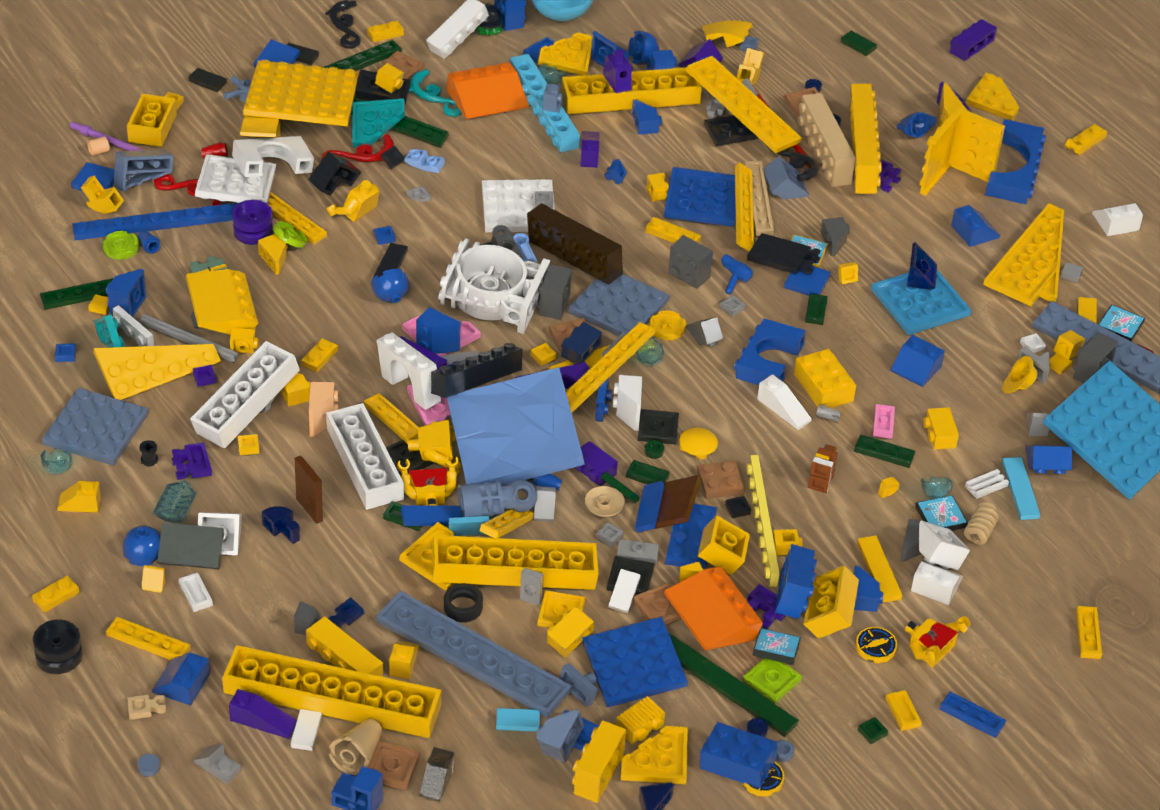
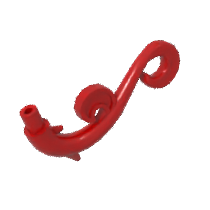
[321,134,394,162]
[154,174,223,206]

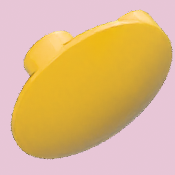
[679,427,718,459]

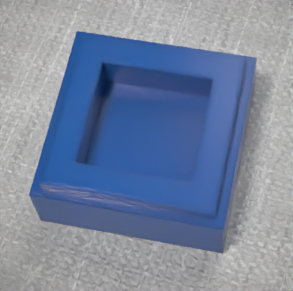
[373,226,396,245]
[55,344,76,362]

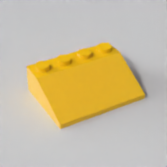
[186,269,258,335]

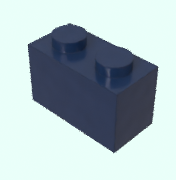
[561,322,602,364]

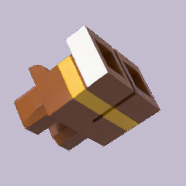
[808,444,838,494]

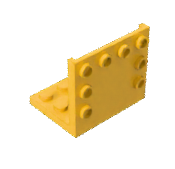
[919,107,1005,196]

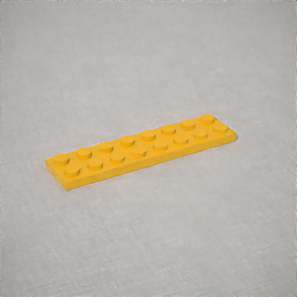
[686,56,802,153]

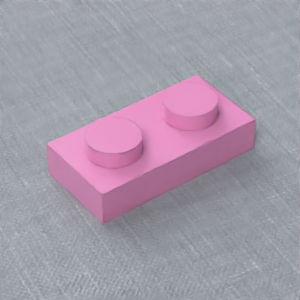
[873,404,895,439]

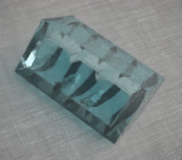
[153,480,196,523]

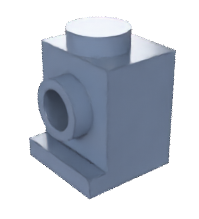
[543,84,563,113]

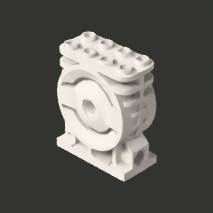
[438,238,550,334]

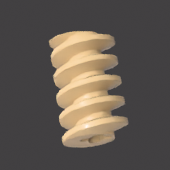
[963,502,999,545]

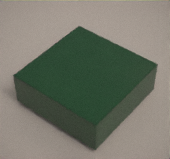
[858,717,888,744]

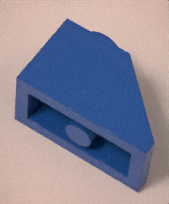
[632,100,662,135]
[853,566,883,612]

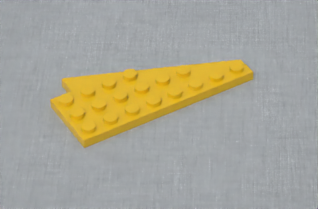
[983,203,1064,307]

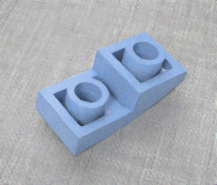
[404,149,445,173]

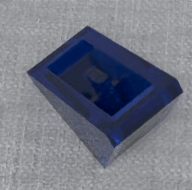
[639,782,674,810]

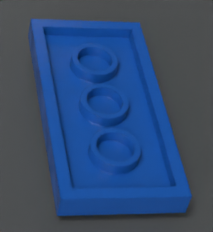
[665,504,717,570]

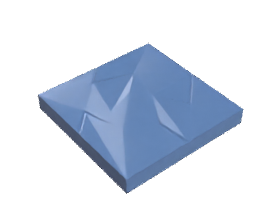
[447,367,585,486]

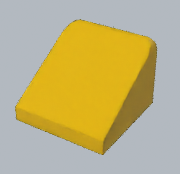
[679,562,703,582]
[142,565,166,593]

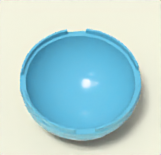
[532,0,593,21]

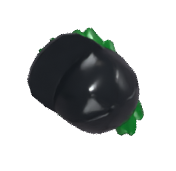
[475,3,503,36]

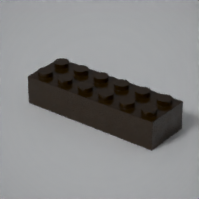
[527,203,623,285]

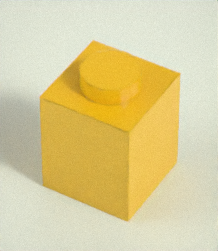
[375,63,404,93]
[1053,330,1086,359]

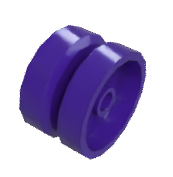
[232,199,273,245]

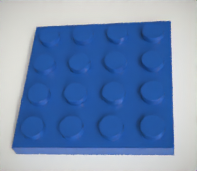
[664,167,736,227]
[582,617,688,708]

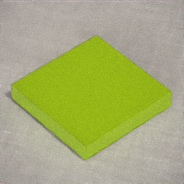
[743,658,802,704]

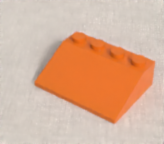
[446,62,529,119]
[664,566,763,651]

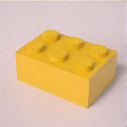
[127,93,177,147]
[794,348,856,408]
[804,565,859,639]
[572,720,626,803]

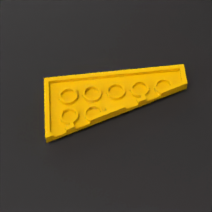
[93,344,221,400]

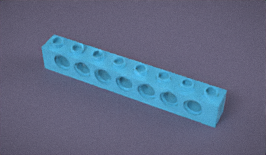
[510,54,580,152]

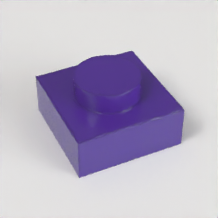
[192,365,216,387]

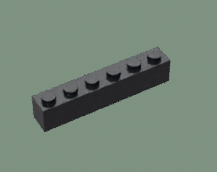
[431,343,523,398]

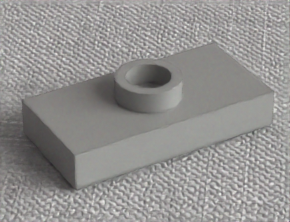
[617,539,659,564]
[520,568,543,606]

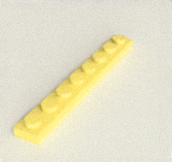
[746,455,779,587]

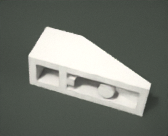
[757,374,812,430]

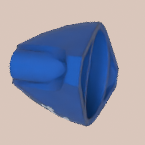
[897,112,937,138]

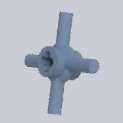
[223,76,252,102]

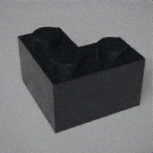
[308,151,361,196]

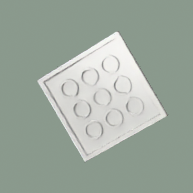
[195,154,276,203]
[482,179,555,232]

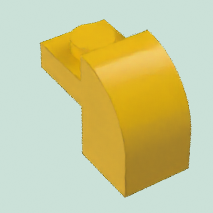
[736,48,764,85]
[80,176,124,214]

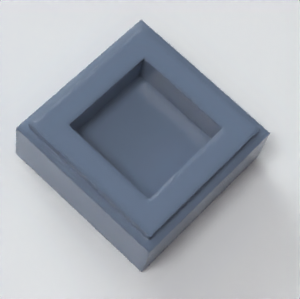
[740,36,759,51]

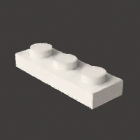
[112,305,154,347]

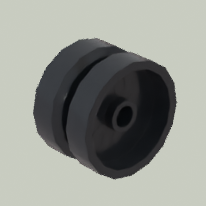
[33,619,83,674]

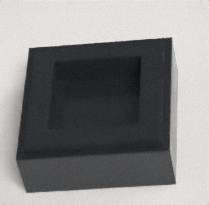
[380,146,405,170]
[725,496,751,519]

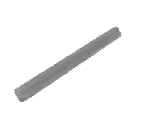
[140,314,238,362]

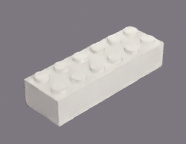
[190,341,300,449]
[326,403,404,510]

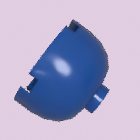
[628,31,659,64]
[371,269,409,303]
[123,525,161,566]

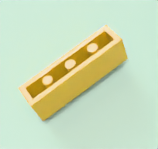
[306,616,383,677]

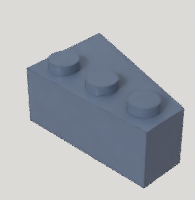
[113,150,174,192]

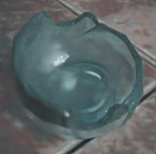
[539,64,566,85]
[635,336,664,367]
[40,449,73,475]
[921,476,952,498]

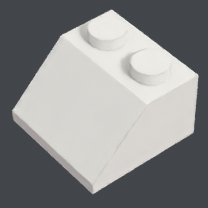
[1092,203,1143,236]
[613,375,642,431]
[198,512,242,555]
[919,520,970,570]
[911,561,963,606]

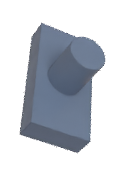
[559,663,598,707]

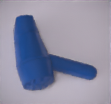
[721,254,753,295]

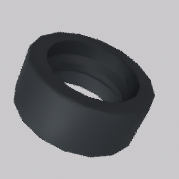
[444,583,483,623]

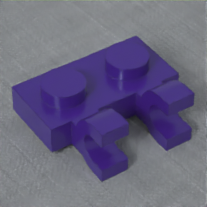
[879,159,901,193]
[172,443,212,480]
[747,584,786,629]

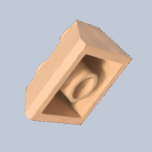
[309,382,338,437]

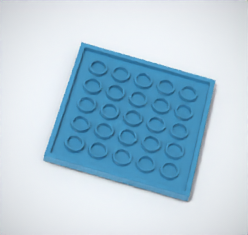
[1042,361,1160,500]

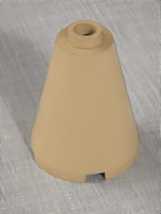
[329,719,382,775]

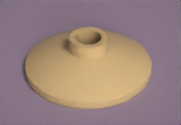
[585,486,625,517]

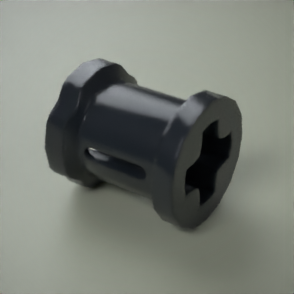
[139,440,158,467]

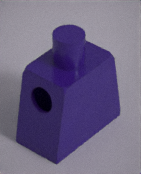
[603,49,632,94]

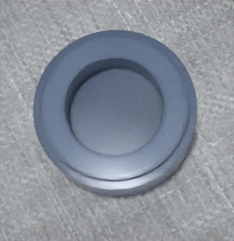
[776,740,794,762]
[137,754,160,776]

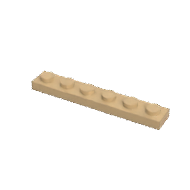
[744,161,774,236]

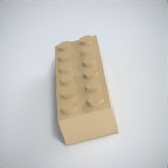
[797,93,856,187]

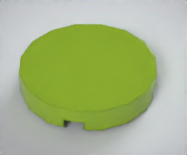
[273,221,307,248]
[102,231,139,260]

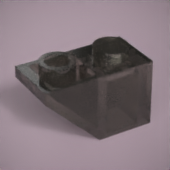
[419,747,455,802]

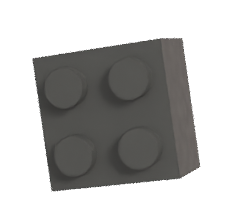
[668,235,713,289]
[537,265,572,320]
[1073,332,1118,384]

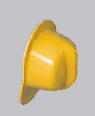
[1002,356,1037,394]

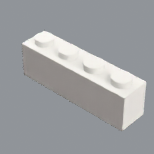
[426,0,489,59]

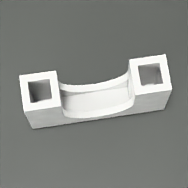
[232,136,314,177]
[377,332,441,410]

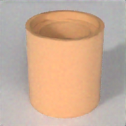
[87,136,110,156]

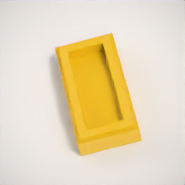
[885,690,922,731]

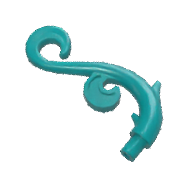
[408,69,462,117]

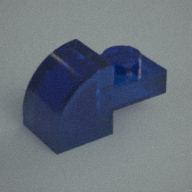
[261,506,300,544]

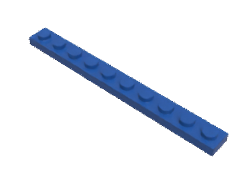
[72,203,238,240]

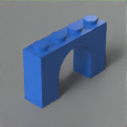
[734,318,806,385]

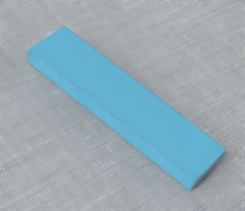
[1002,457,1040,520]

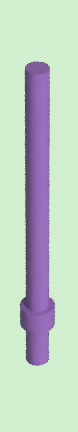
[70,122,143,151]

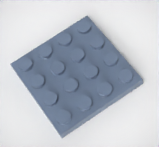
[568,274,670,336]
[42,387,149,466]

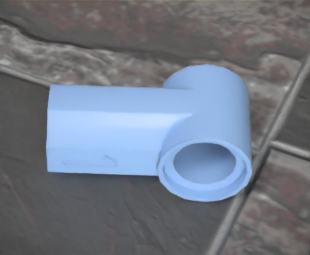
[513,233,537,263]

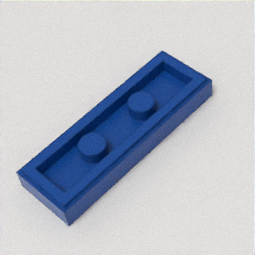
[635,481,665,533]
[401,506,462,526]
[939,691,1006,738]

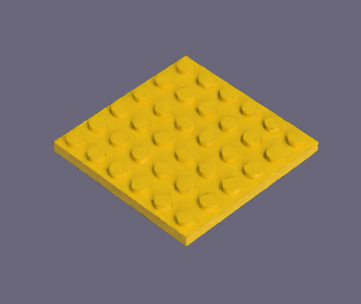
[243,60,359,126]

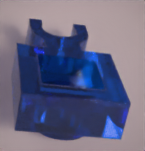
[328,597,365,628]

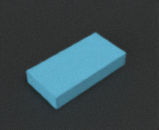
[449,516,489,536]
[496,708,540,731]

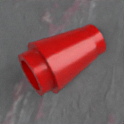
[201,142,228,158]

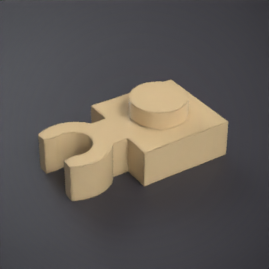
[127,695,166,720]

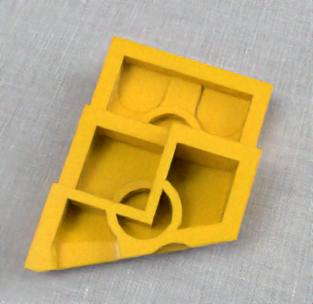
[702,20,753,48]

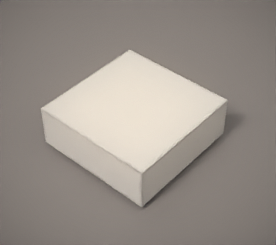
[1020,333,1046,353]

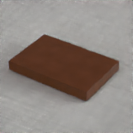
[294,455,323,524]
[655,475,701,529]

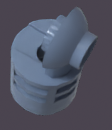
[458,480,537,519]

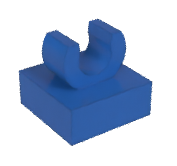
[604,159,627,184]

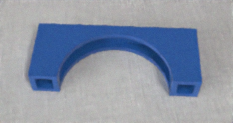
[985,119,1046,204]

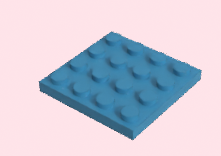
[871,265,972,335]

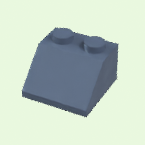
[763,156,809,199]
[536,710,584,763]

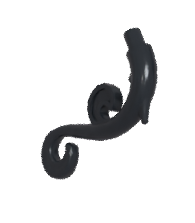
[325,0,361,49]
[770,147,822,181]

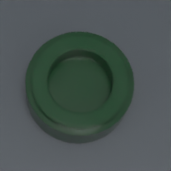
[644,440,664,459]

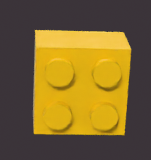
[698,515,750,575]

